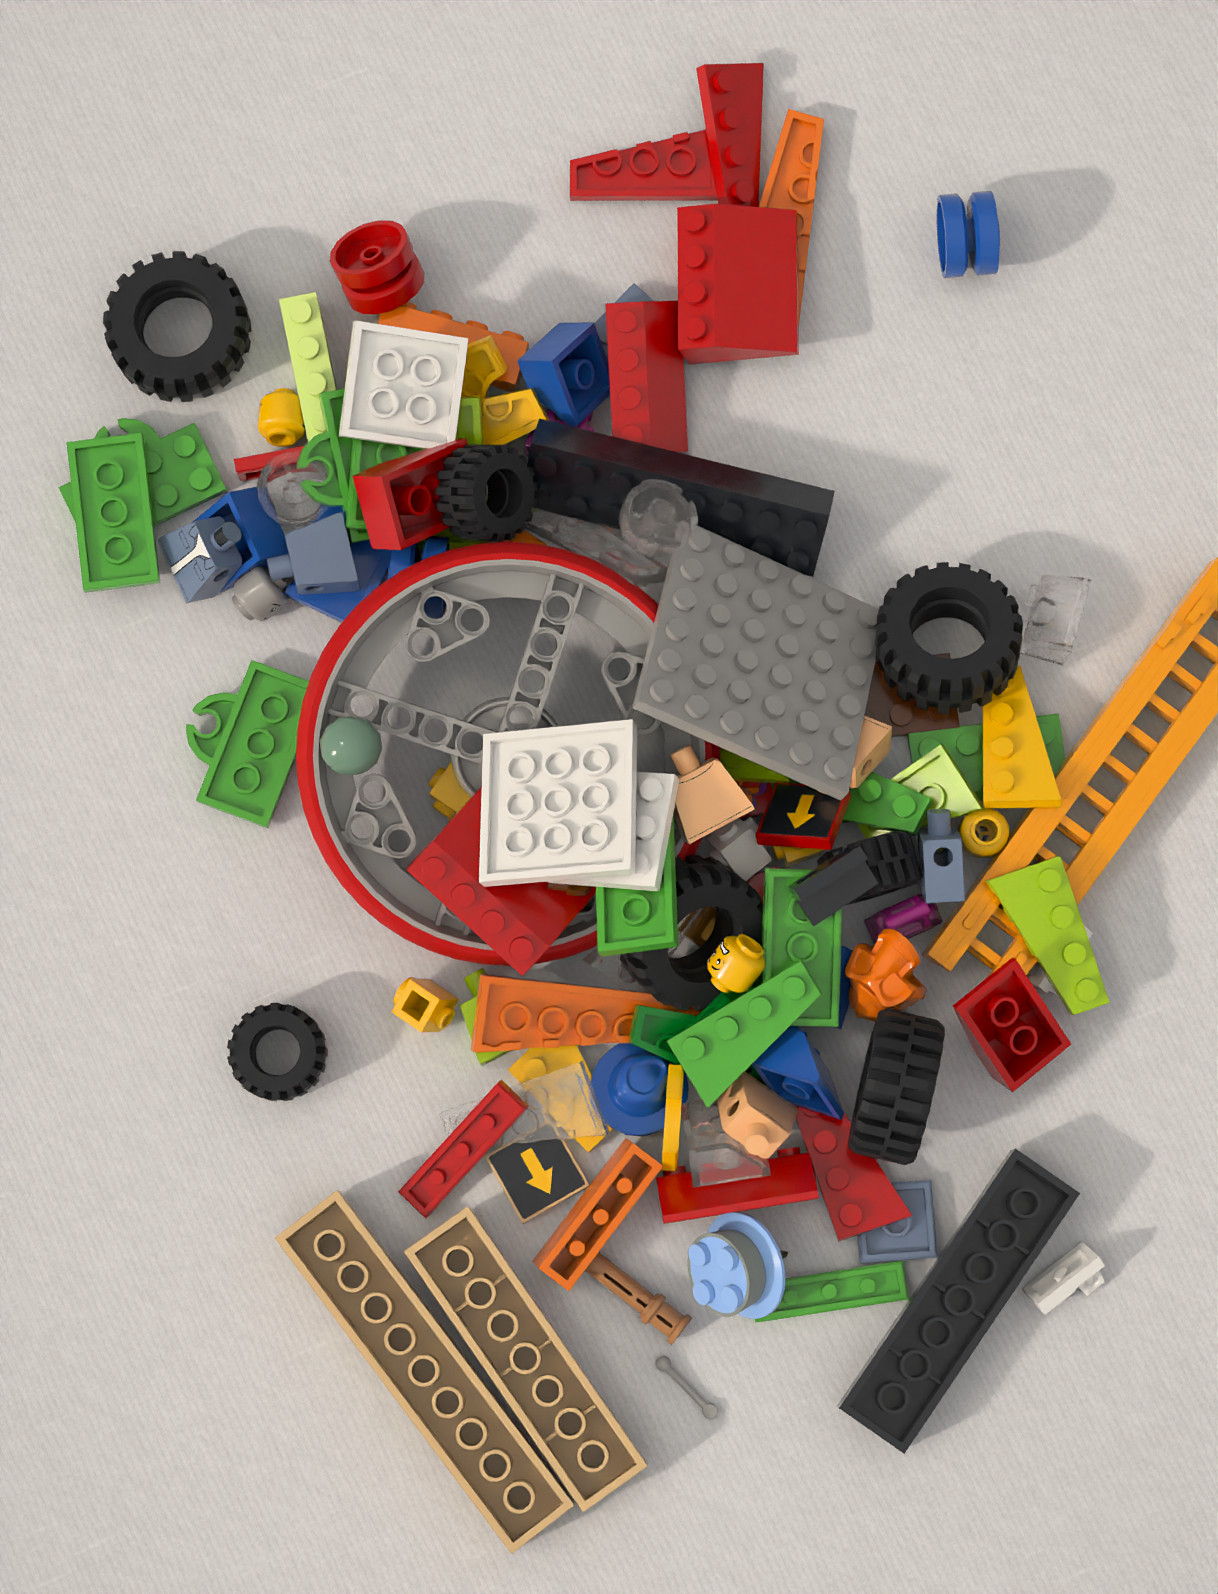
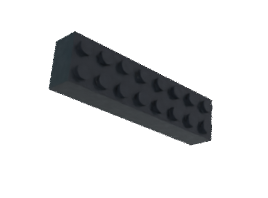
[527,418,835,577]
[837,1148,1080,1454]

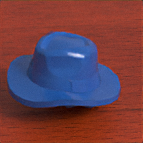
[589,1043,689,1137]

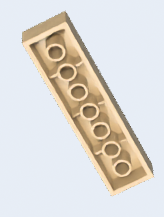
[404,1206,648,1512]

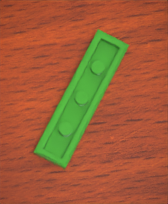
[755,1261,909,1323]

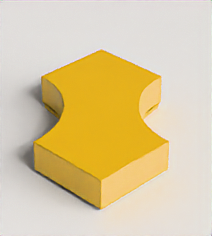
[461,335,508,398]
[662,1064,684,1171]

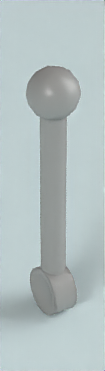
[656,1356,718,1419]

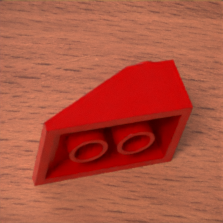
[352,438,468,550]
[953,957,1071,1093]

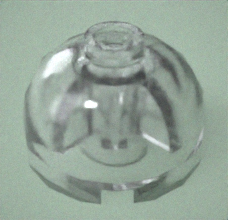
[257,451,329,528]
[618,479,698,558]

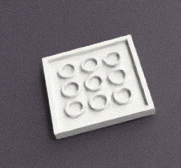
[479,719,637,887]

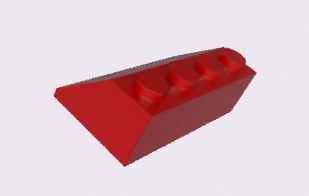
[605,300,688,452]
[656,1147,819,1224]

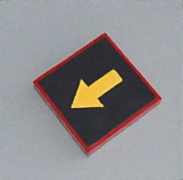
[755,782,851,850]

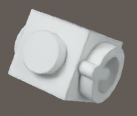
[706,817,772,881]

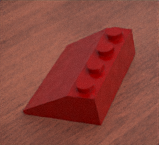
[677,204,799,365]
[406,786,596,976]

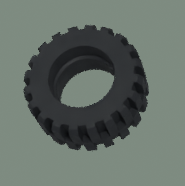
[103,251,252,402]
[875,562,1023,714]
[620,855,763,1010]
[848,1008,945,1165]

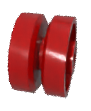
[329,220,425,315]

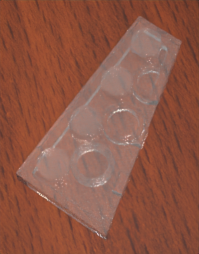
[439,1060,610,1146]

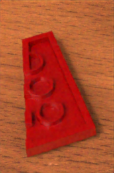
[792,1104,912,1242]

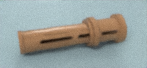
[585,1252,692,1345]

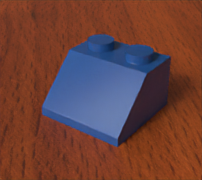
[517,322,610,427]
[193,486,289,592]
[752,1026,844,1120]

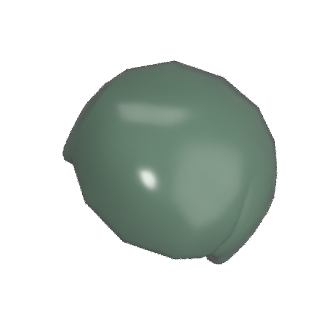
[320,716,382,775]

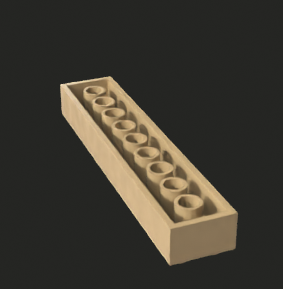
[275,1190,575,1554]

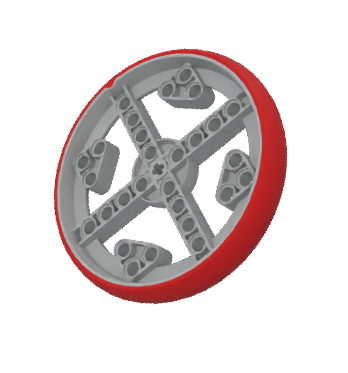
[296,542,720,966]

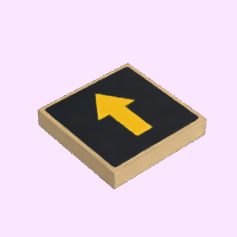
[485,1118,589,1224]

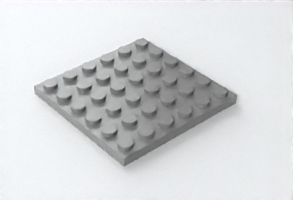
[632,520,879,800]

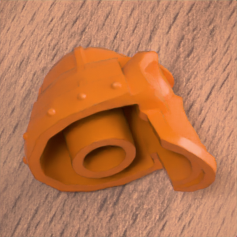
[845,929,927,1022]

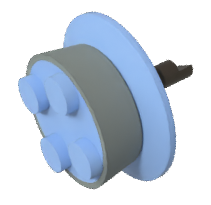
[688,1212,788,1319]

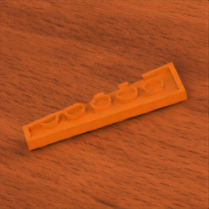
[759,109,824,322]
[471,974,704,1053]

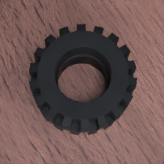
[435,444,538,542]
[817,831,923,905]
[227,1003,328,1102]

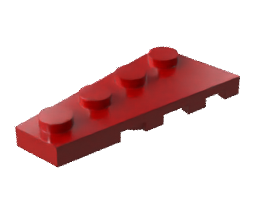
[696,63,764,207]
[570,129,717,201]

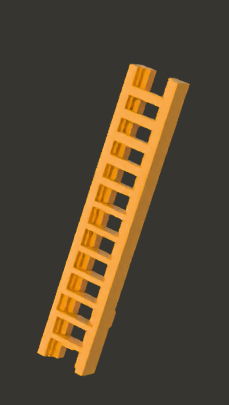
[922,557,1218,980]

